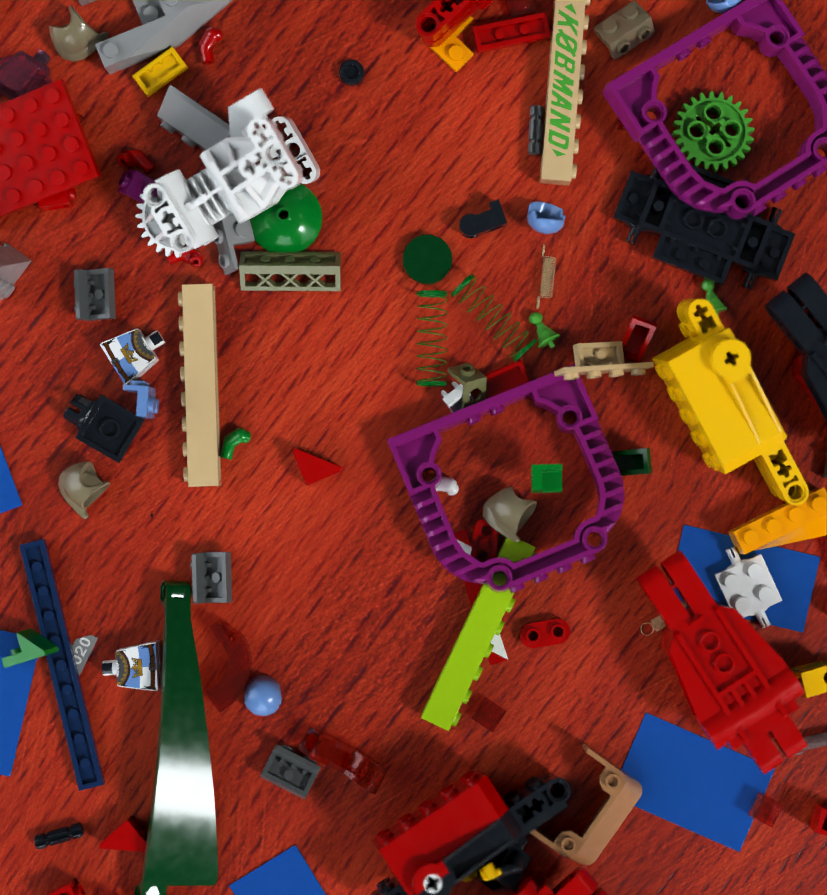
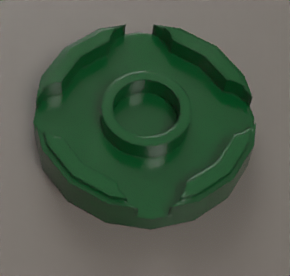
[403,235,452,285]

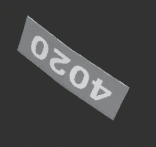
[72,635,98,676]

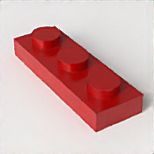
[472,12,551,54]

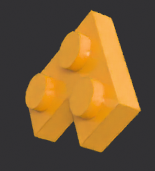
[427,11,474,73]

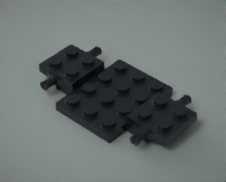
[612,164,795,290]

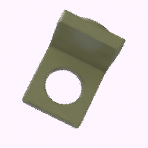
[448,362,487,408]

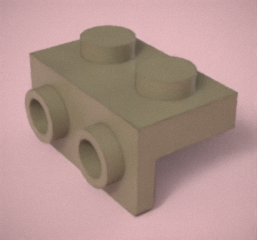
[593,0,655,60]

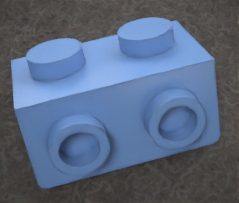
[123,380,159,419]

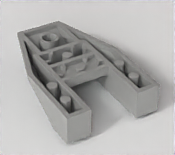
[78,0,233,74]

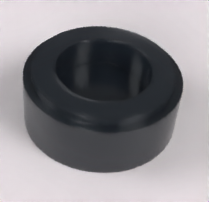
[339,60,364,86]

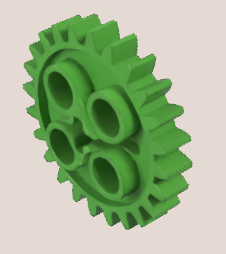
[672,91,755,173]

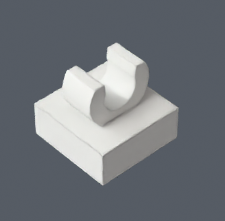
[441,381,474,413]

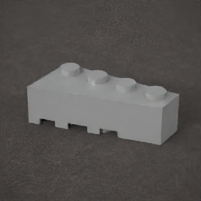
[0,243,31,301]

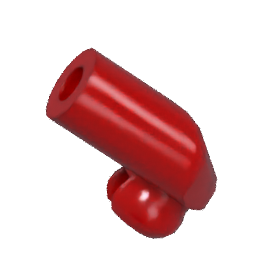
[167,245,203,268]

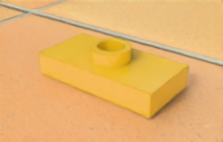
[132,46,188,97]

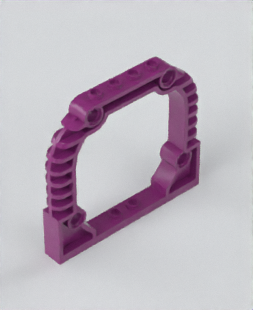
[602,0,827,220]
[387,364,624,594]

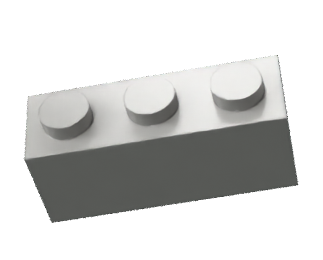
[157,85,230,154]

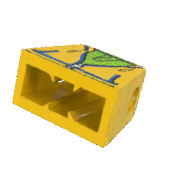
[790,661,827,698]

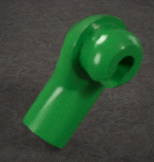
[220,428,251,460]

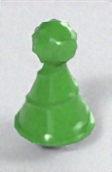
[701,280,727,317]
[529,312,560,348]

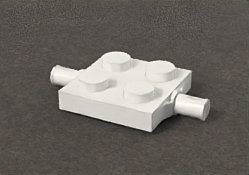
[714,546,783,629]

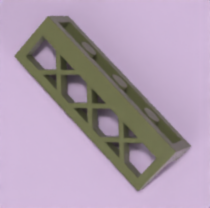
[239,251,341,291]

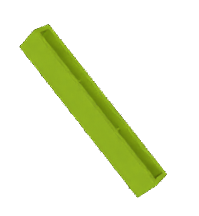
[421,537,537,731]

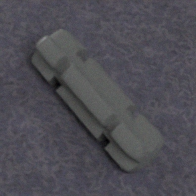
[528,105,544,155]

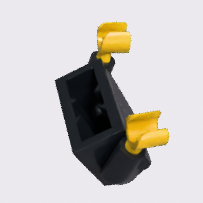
[461,837,530,893]

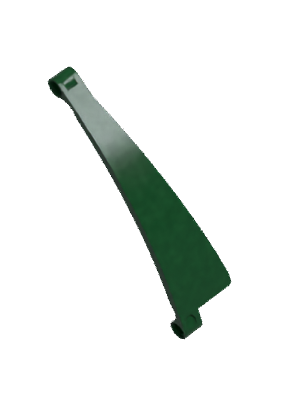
[134,580,218,895]

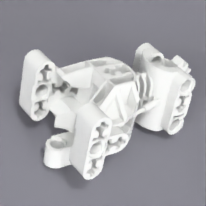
[135,88,320,258]

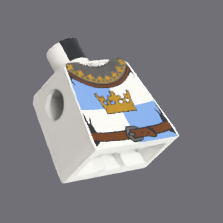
[100,328,165,385]
[102,640,162,691]

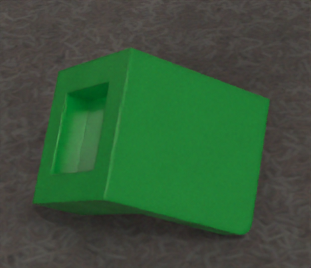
[531,464,563,493]

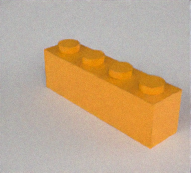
[727,487,827,555]

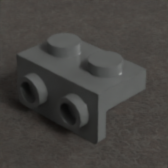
[73,268,116,321]
[190,552,232,604]
[260,744,321,800]

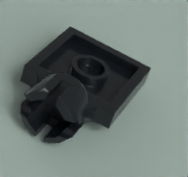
[63,394,145,463]

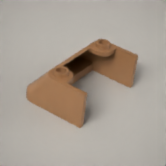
[530,742,642,865]

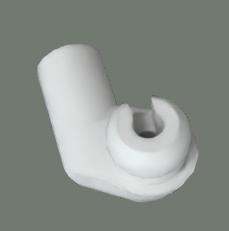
[430,476,459,496]

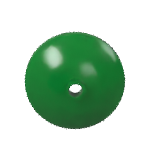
[250,184,323,252]

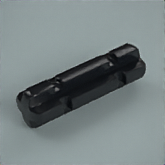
[34,823,84,849]

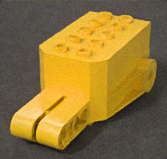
[652,298,809,505]

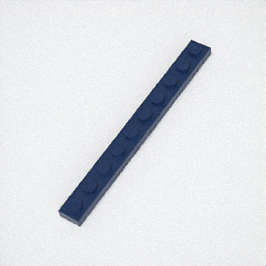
[19,539,105,791]

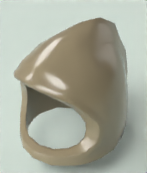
[49,5,109,62]
[58,461,110,519]
[483,486,537,542]

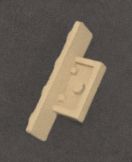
[554,341,654,380]

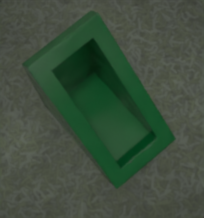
[611,448,652,476]

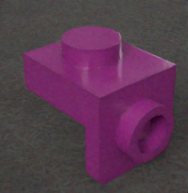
[118,169,158,203]

